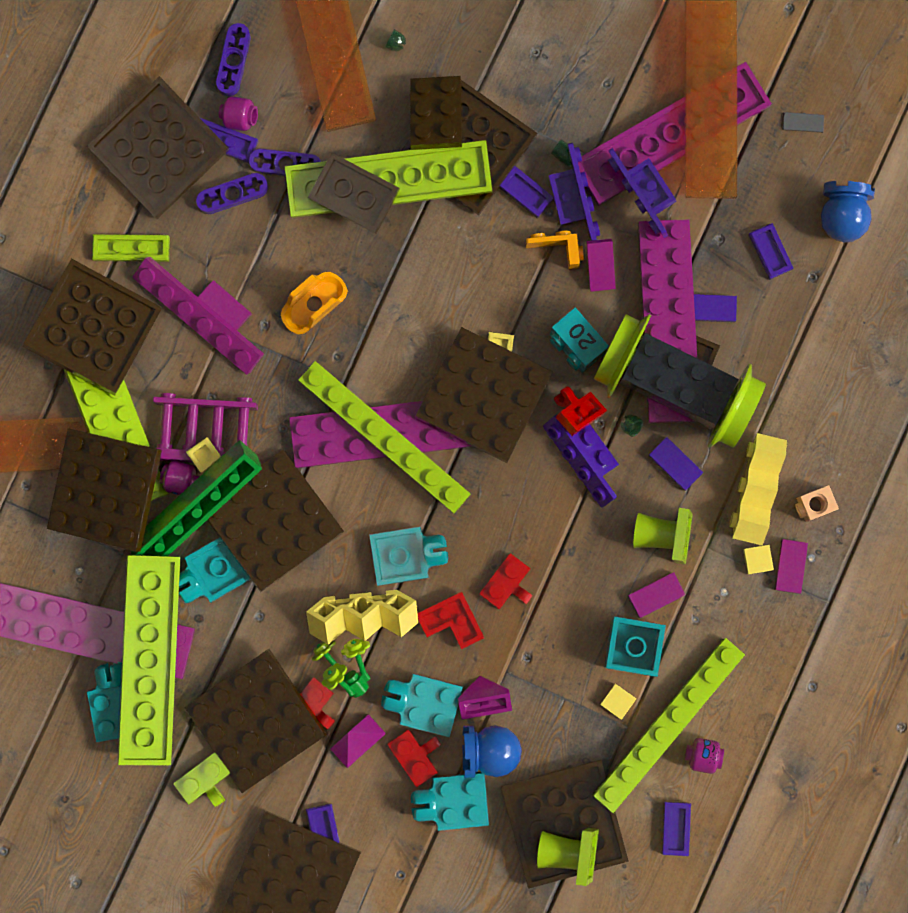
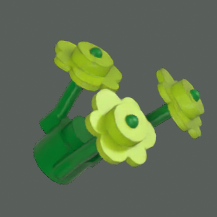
[311,639,371,698]

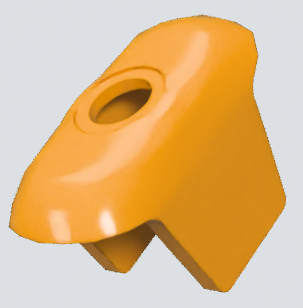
[281,272,348,335]

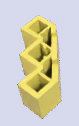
[730,433,787,546]
[306,590,419,645]

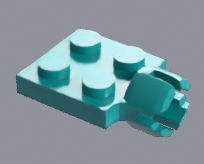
[370,527,448,586]
[179,538,251,603]
[87,662,122,742]
[381,674,463,737]
[411,773,489,831]

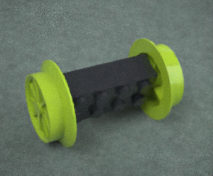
[594,314,766,448]

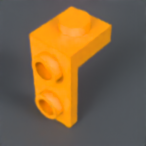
[525,231,584,269]

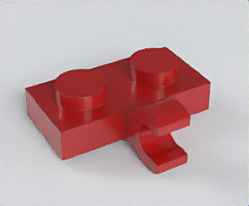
[553,386,607,436]
[479,553,533,610]
[300,677,335,729]
[387,729,441,787]

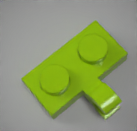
[174,753,230,807]

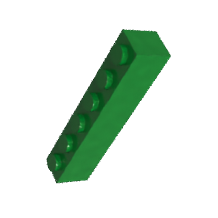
[131,440,262,556]

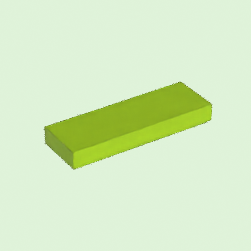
[92,234,170,262]

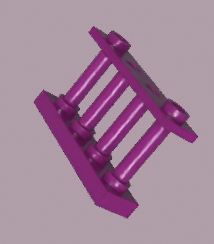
[153,393,258,463]

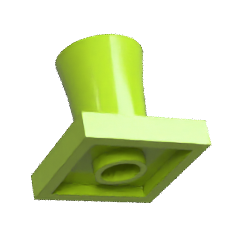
[633,508,693,564]
[537,828,599,886]

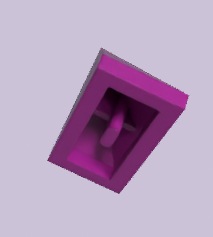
[458,676,512,720]
[331,714,386,768]

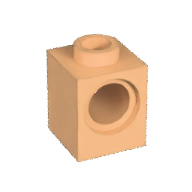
[795,485,839,522]

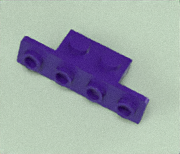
[548,142,600,241]
[608,148,677,238]
[543,414,619,508]

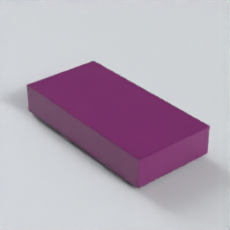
[586,238,616,292]
[198,280,252,331]
[774,539,808,594]
[628,572,686,618]

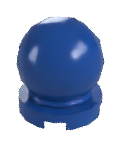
[821,181,875,242]
[462,725,522,778]

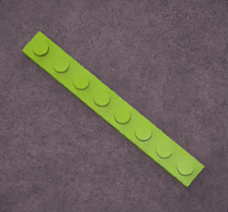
[299,361,471,514]
[592,638,745,813]

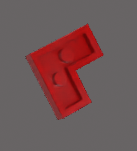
[418,592,484,649]

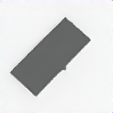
[783,112,824,133]

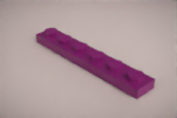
[132,256,264,375]

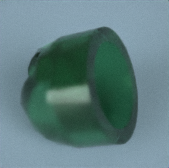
[385,29,406,52]
[621,415,643,437]

